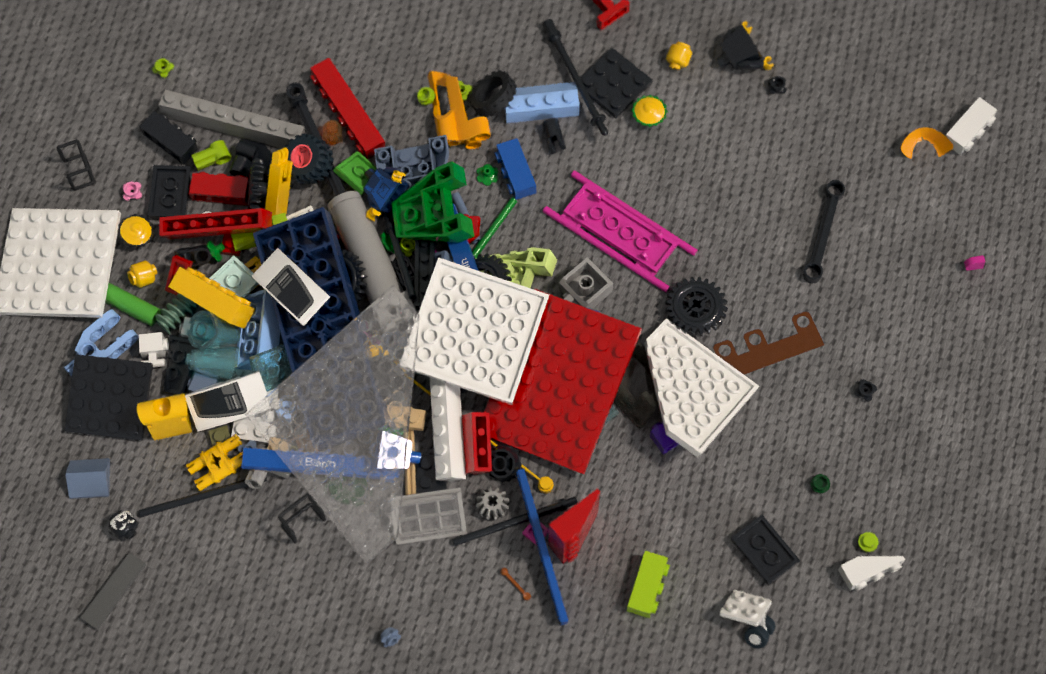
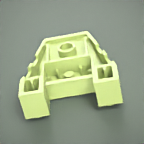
[476,247,557,288]

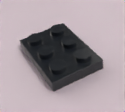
[148,165,192,219]
[731,515,800,586]

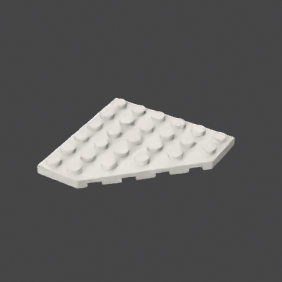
[644,318,759,458]

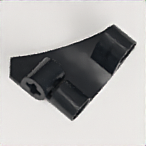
[229,138,272,182]

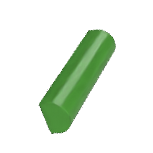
[105,283,161,327]

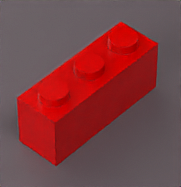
[189,172,248,206]
[462,412,492,474]

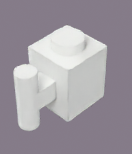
[139,332,169,367]

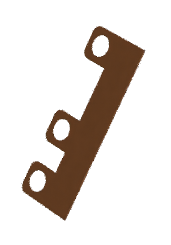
[713,312,824,375]

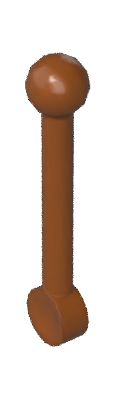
[500,568,531,601]

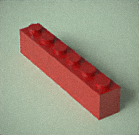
[310,58,386,159]
[159,208,272,239]

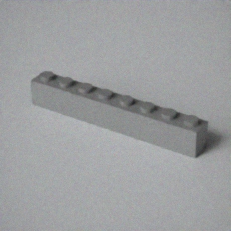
[159,90,305,148]

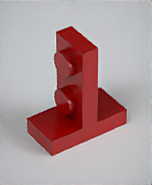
[592,0,630,30]

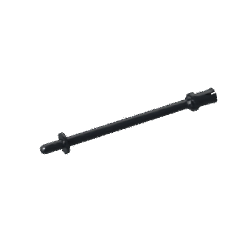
[542,19,608,136]

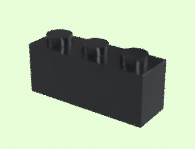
[139,111,198,165]

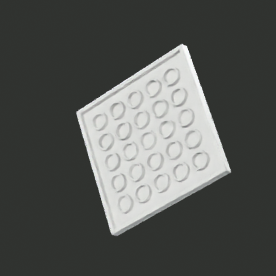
[0,208,121,318]
[400,257,549,405]

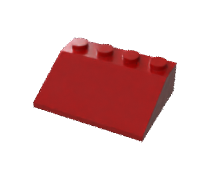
[548,489,600,564]

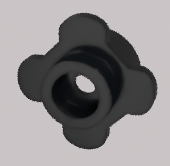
[768,76,787,94]
[854,379,877,402]

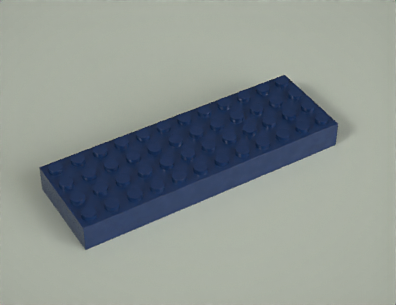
[253,207,393,451]

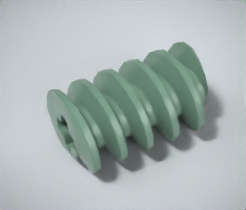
[155,293,197,335]

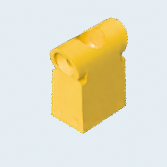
[137,393,192,440]

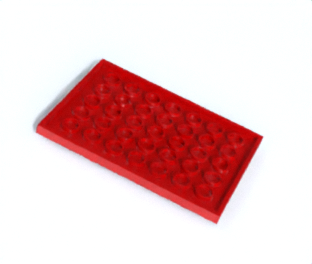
[484,288,642,475]

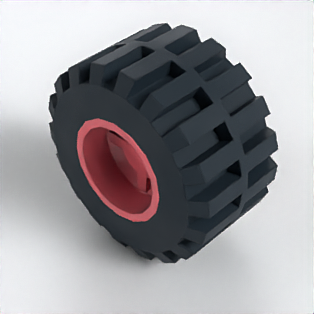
[284,134,334,184]

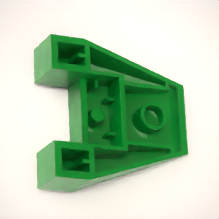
[392,161,474,243]

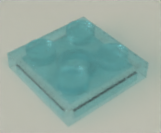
[249,344,293,392]

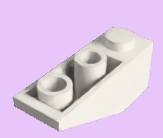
[838,556,905,591]

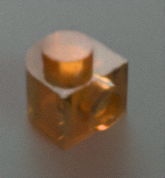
[323,120,343,145]

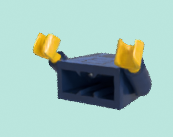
[364,167,409,222]

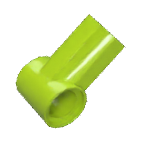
[191,140,231,171]

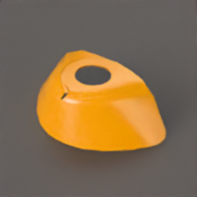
[901,127,953,159]

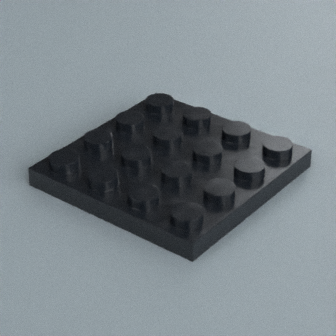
[65,354,153,440]

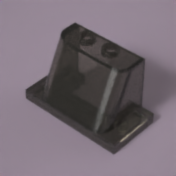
[613,341,659,430]

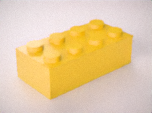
[168,267,255,329]

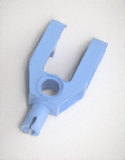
[64,309,139,376]

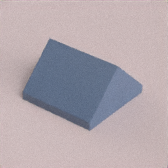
[65,458,110,499]

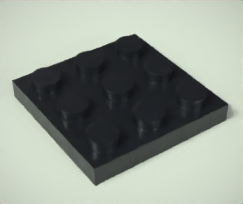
[575,47,653,119]

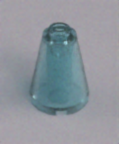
[187,311,240,349]
[185,346,240,382]

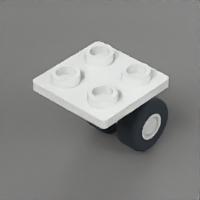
[720,590,776,649]

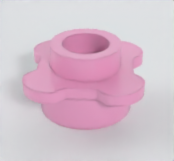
[123,182,142,201]

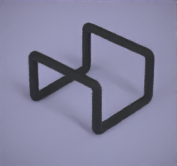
[57,139,95,191]
[278,493,326,543]

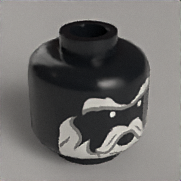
[108,510,138,540]

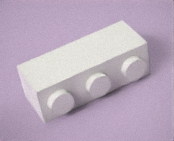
[946,97,997,155]

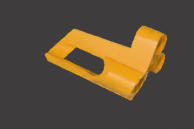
[428,71,491,149]

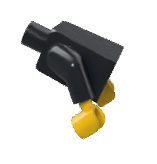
[716,21,774,70]

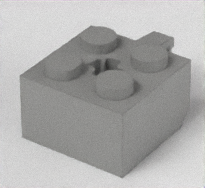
[559,257,613,309]

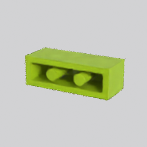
[627,551,670,618]

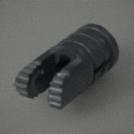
[542,118,566,154]

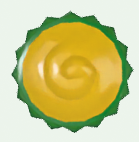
[632,95,668,127]

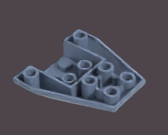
[374,135,449,194]

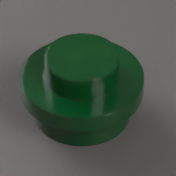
[810,474,830,494]

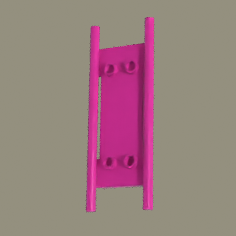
[543,170,698,293]

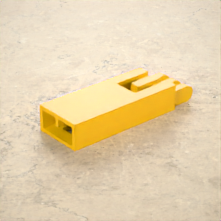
[265,148,293,216]

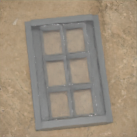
[390,487,467,545]

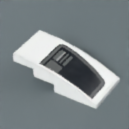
[252,248,330,326]
[185,371,272,432]

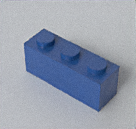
[494,138,536,200]

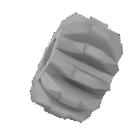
[476,486,509,520]

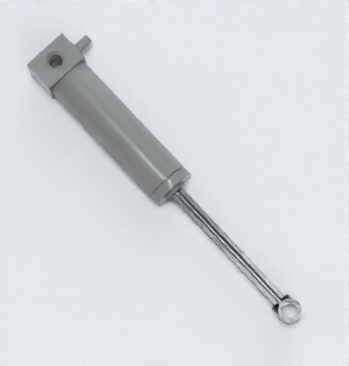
[286,82,418,336]

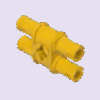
[186,434,243,491]

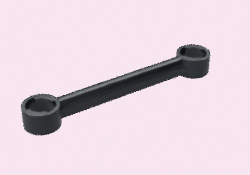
[803,180,845,284]

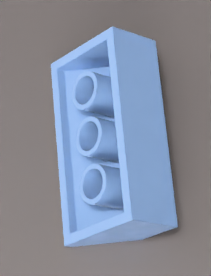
[504,82,580,123]
[234,289,280,371]

